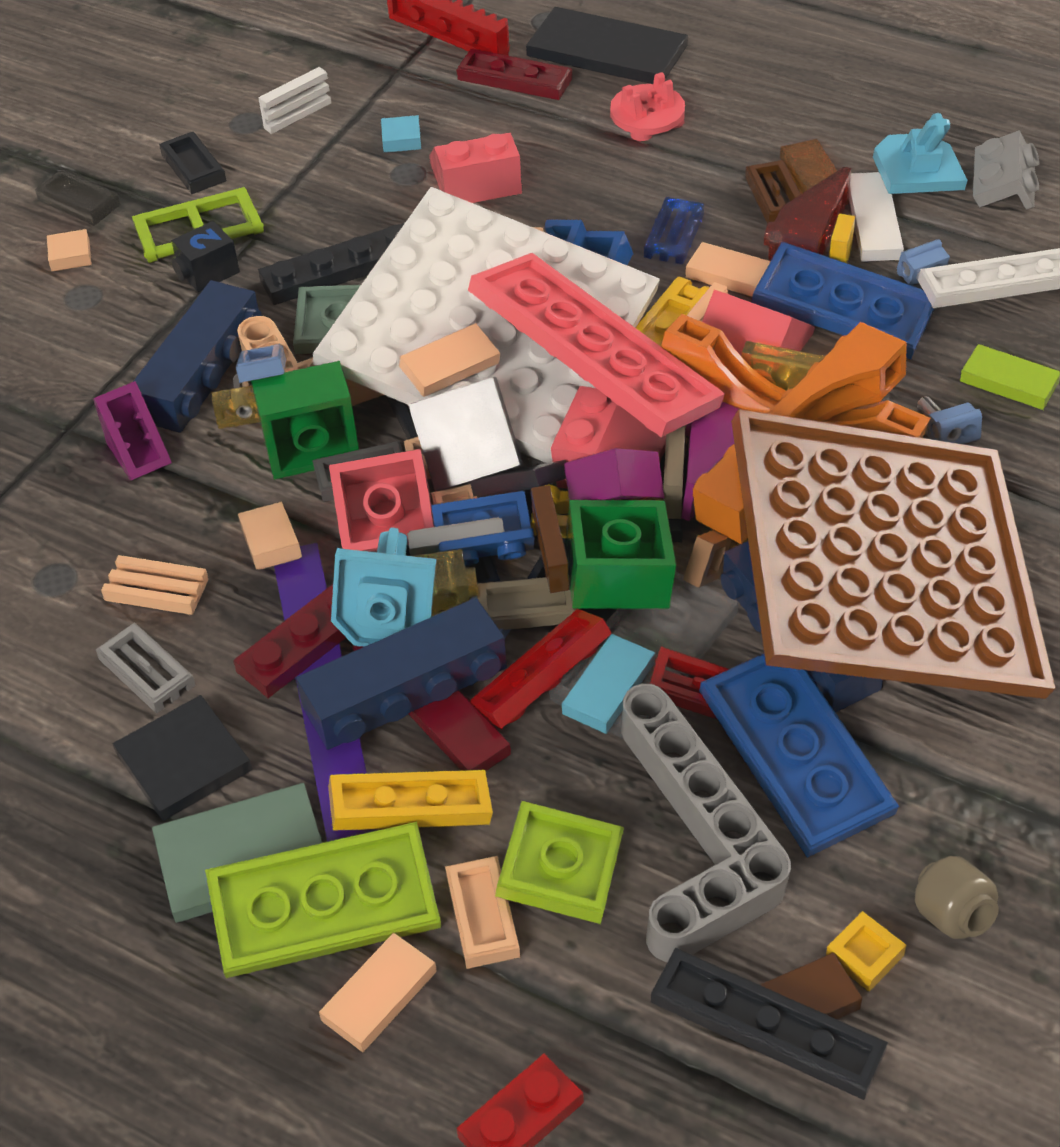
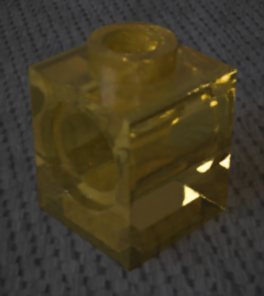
[413,549,479,617]

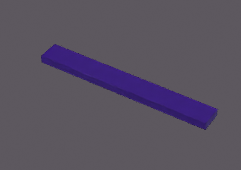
[274,543,379,842]

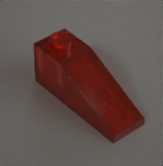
[763,167,852,261]

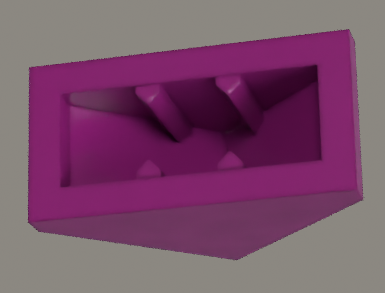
[93,381,172,481]
[564,448,664,500]

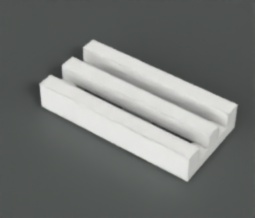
[258,67,331,134]

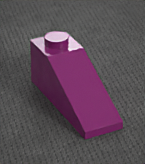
[681,402,739,521]

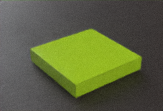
[495,801,624,924]

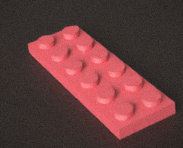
[468,253,725,437]

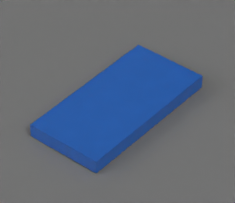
[751,242,935,359]
[699,654,899,858]

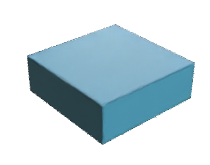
[381,115,421,152]

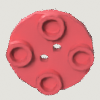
[610,72,685,141]

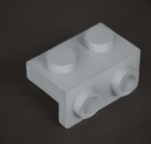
[973,130,1039,210]

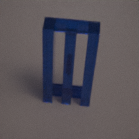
[644,197,704,265]

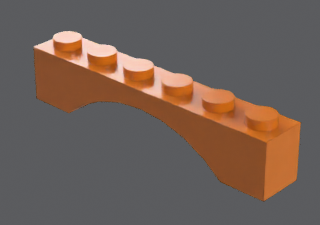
[661,314,930,438]
[693,322,907,544]

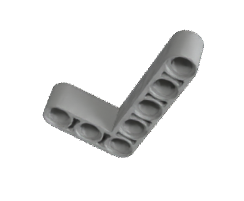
[621,684,791,962]

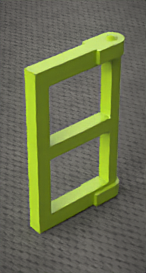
[132,187,264,263]

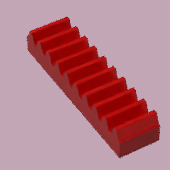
[387,0,510,56]

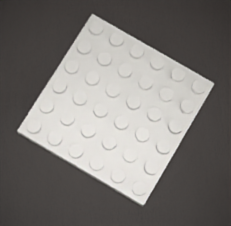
[313,187,660,463]

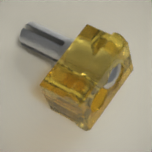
[212,374,260,429]

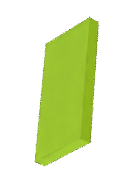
[205,822,441,978]

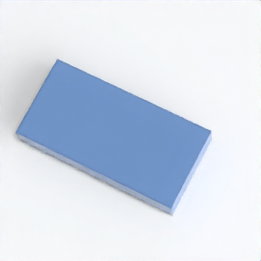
[236,344,286,383]

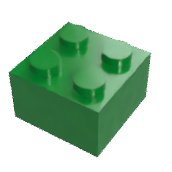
[251,361,359,480]
[565,500,676,609]

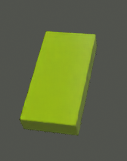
[960,344,1060,410]

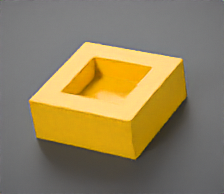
[829,214,855,263]
[826,911,906,992]

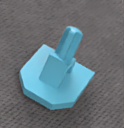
[873,113,968,194]
[331,528,436,647]

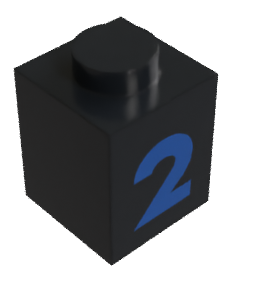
[171,221,240,292]

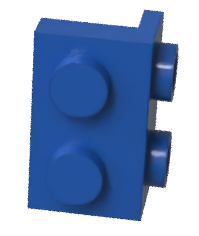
[431,491,535,568]

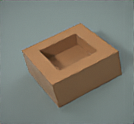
[683,530,732,588]

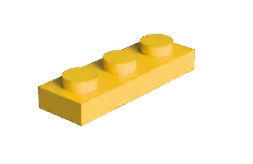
[328,770,493,831]

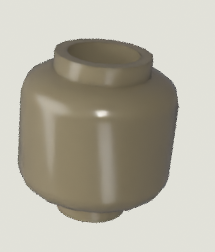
[915,856,999,939]

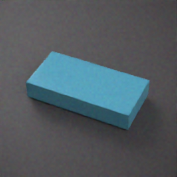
[562,634,655,734]

